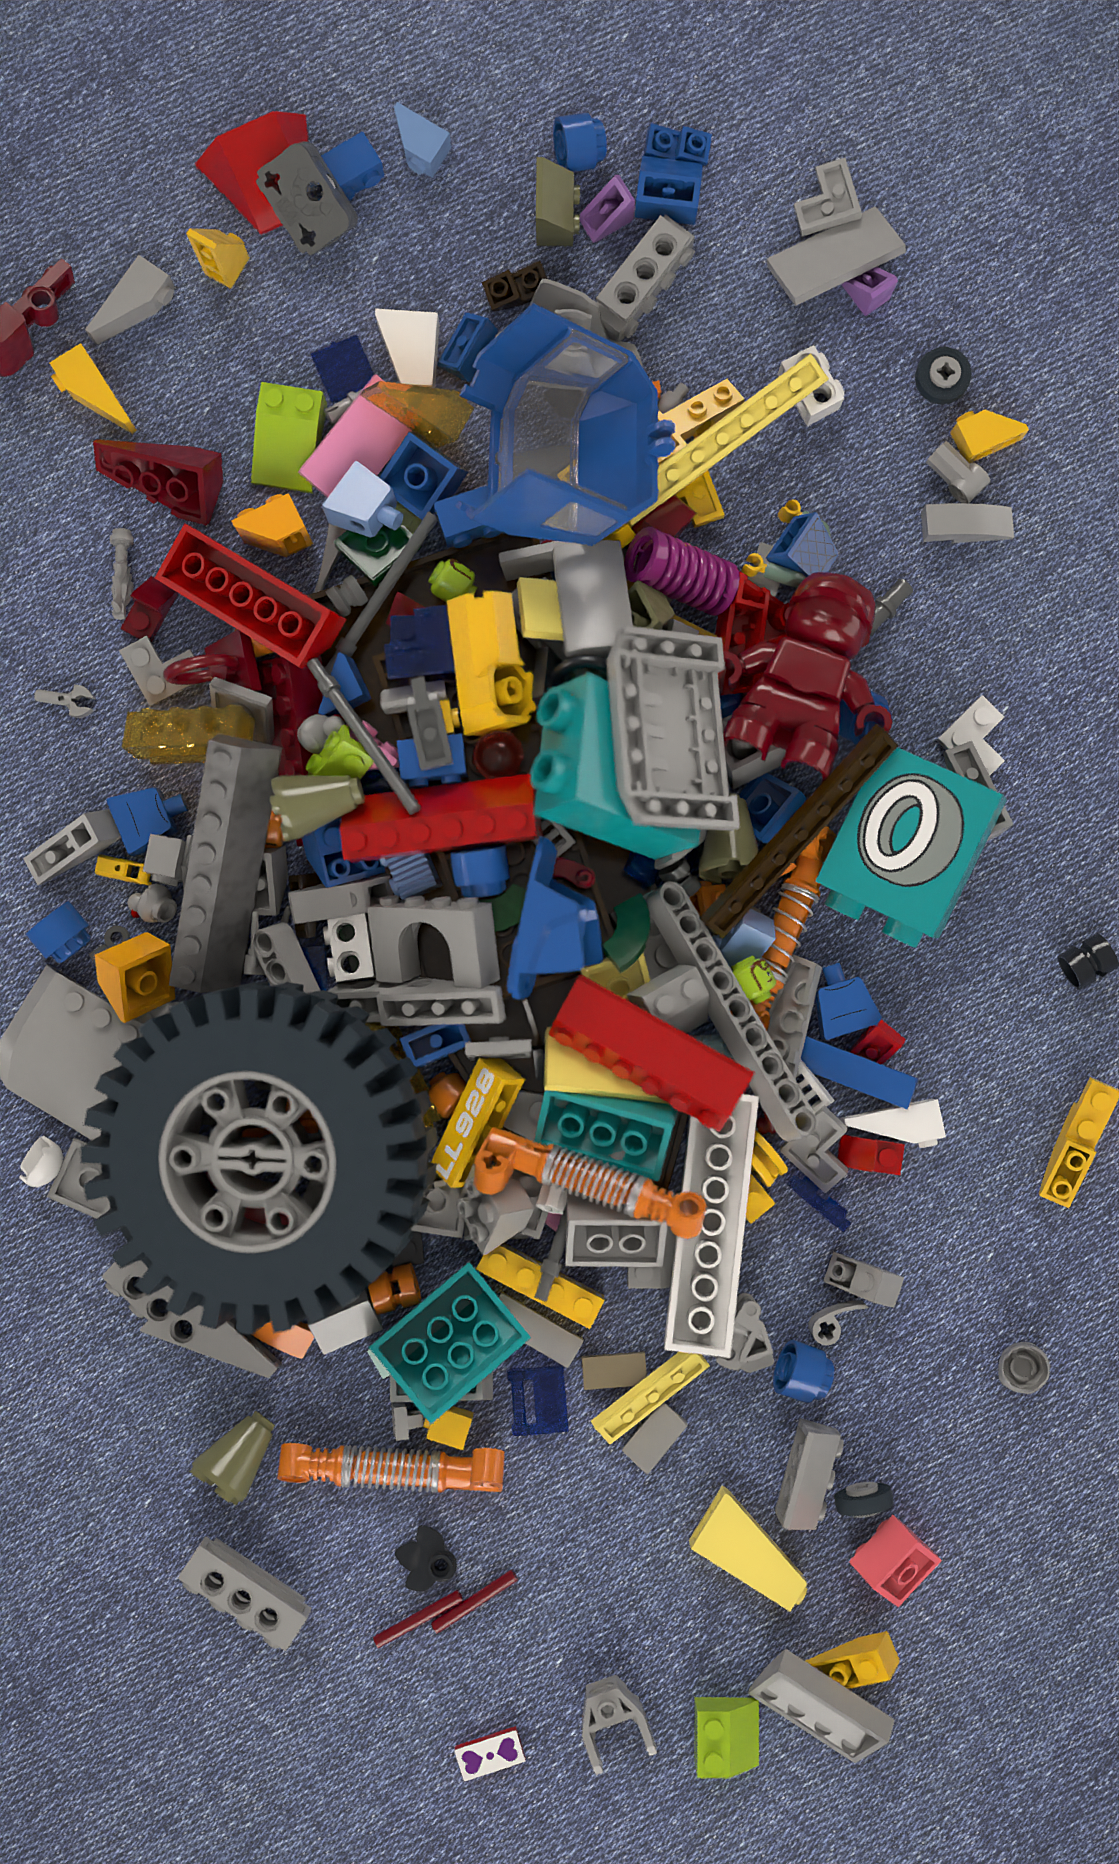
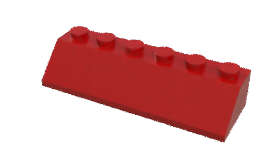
[155,523,347,668]
[340,774,542,862]
[548,974,755,1132]

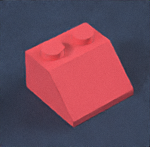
[849,1515,942,1607]

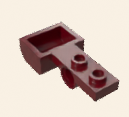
[0,258,75,377]

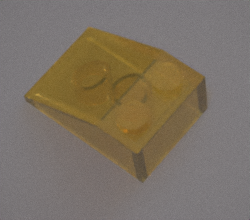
[360,381,474,447]

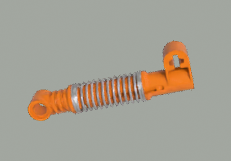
[474,1127,706,1239]
[277,1443,505,1493]

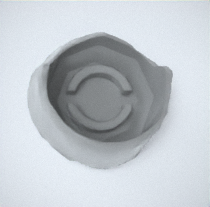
[998,1342,1050,1394]

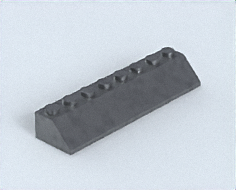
[169,733,282,993]

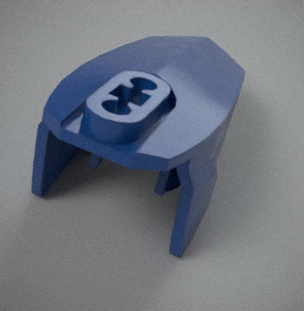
[507,836,604,999]

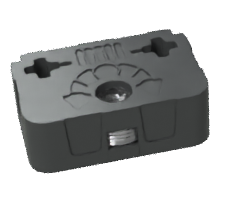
[256,141,358,256]

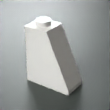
[375,309,439,399]

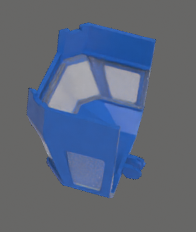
[454,303,675,547]

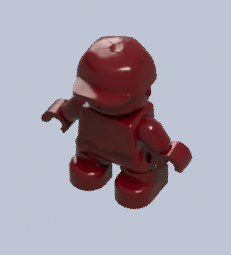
[723,572,892,784]

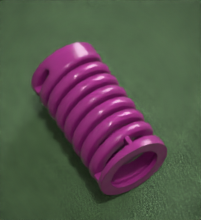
[624,527,740,616]

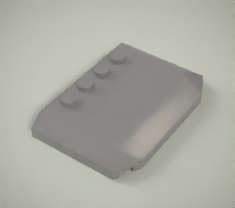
[607,626,740,831]
[0,964,144,1140]

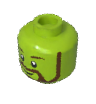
[428,559,477,603]
[731,955,776,1005]

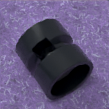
[1058,933,1119,990]

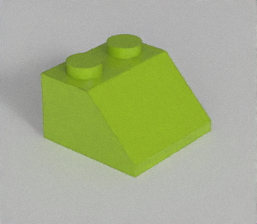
[694,1697,759,1778]

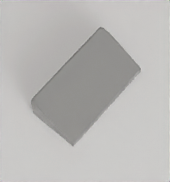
[381,680,448,715]
[622,1402,688,1475]

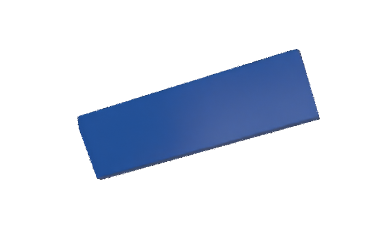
[801,1036,919,1110]

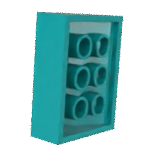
[369,1262,531,1424]

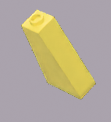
[689,1485,807,1611]

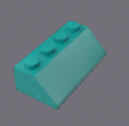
[534,1090,678,1181]

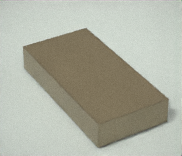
[582,1351,647,1390]

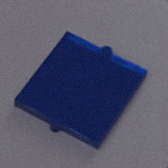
[310,334,374,404]

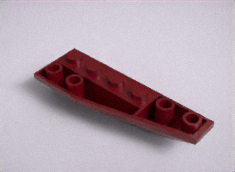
[256,655,324,847]

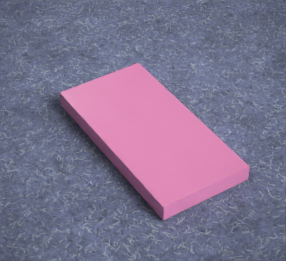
[298,374,423,498]

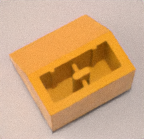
[231,493,313,557]

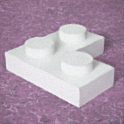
[936,695,1005,776]

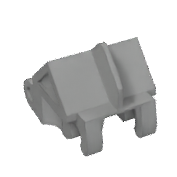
[714,1293,774,1373]

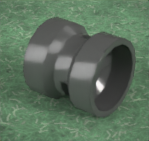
[325,574,369,617]
[658,857,701,897]

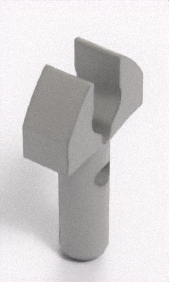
[34,684,96,718]

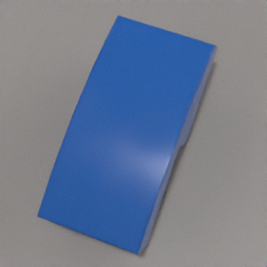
[643,123,712,166]

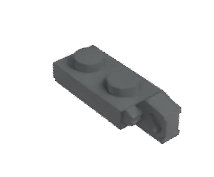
[406,676,454,771]

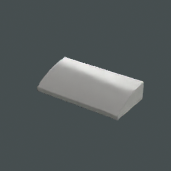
[552,540,633,659]
[748,1649,895,1763]

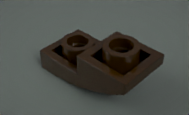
[481,261,548,312]

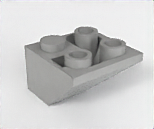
[456,1164,534,1255]

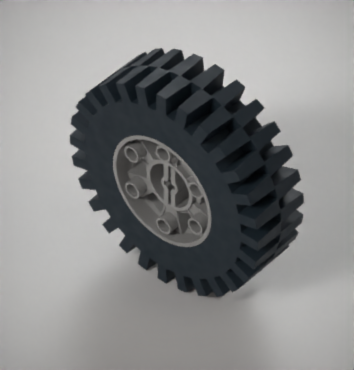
[81,982,437,1334]

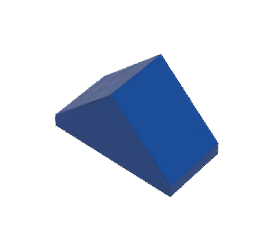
[318,652,372,717]

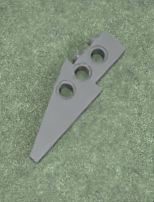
[328,977,505,1026]
[101,1260,282,1378]

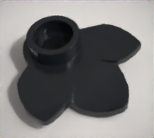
[394,1525,457,1592]

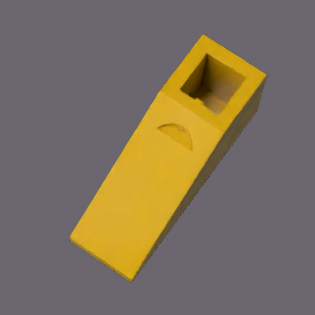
[805,1631,900,1689]

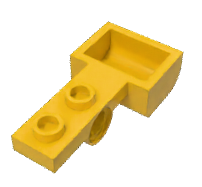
[658,379,745,465]

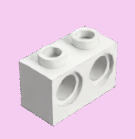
[778,345,844,426]
[323,913,376,983]

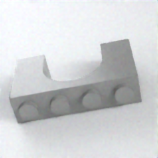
[367,895,500,988]

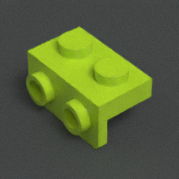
[306,724,374,780]

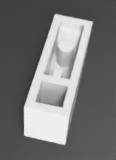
[840,1099,946,1148]

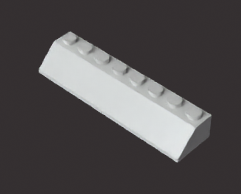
[664,1094,759,1358]

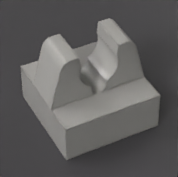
[391,1402,423,1441]

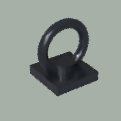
[531,646,608,707]

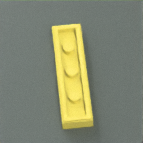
[591,1351,710,1444]

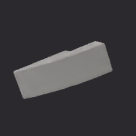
[921,503,1014,543]

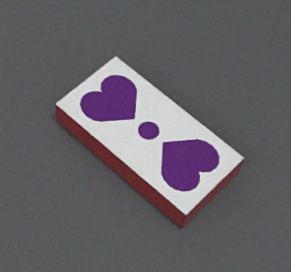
[454,1726,526,1782]

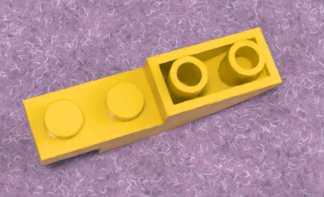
[1039,1077,1119,1208]

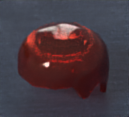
[472,729,524,779]

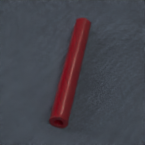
[431,1569,518,1634]
[373,1589,463,1649]

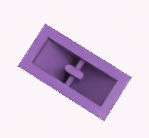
[580,175,635,243]
[841,267,898,316]

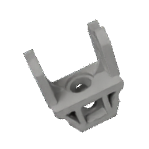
[581,1675,657,1775]

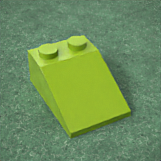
[251,382,328,494]

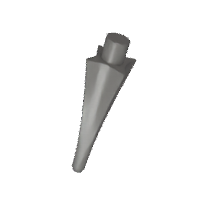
[314,523,347,593]

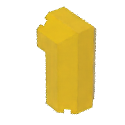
[447,591,537,736]

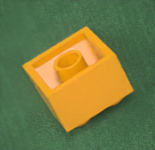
[95,932,176,1023]

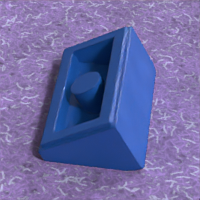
[436,312,498,382]

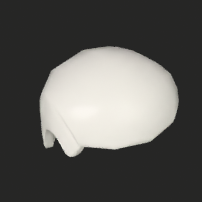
[20,1136,64,1187]

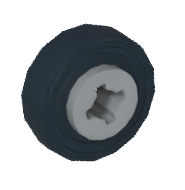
[915,347,972,405]
[834,1482,894,1517]

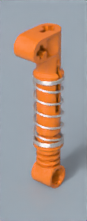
[730,826,837,1031]

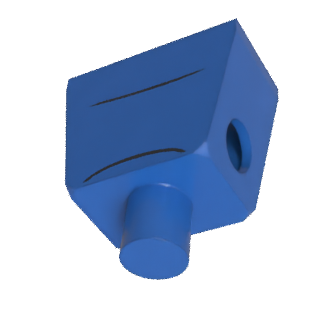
[106,787,188,857]
[815,962,883,1040]

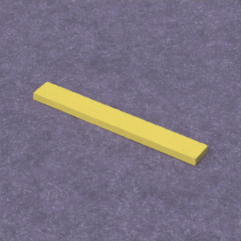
[627,353,829,527]

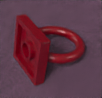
[163,630,262,692]

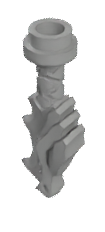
[110,528,134,620]

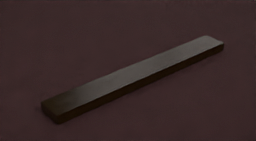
[699,723,899,939]

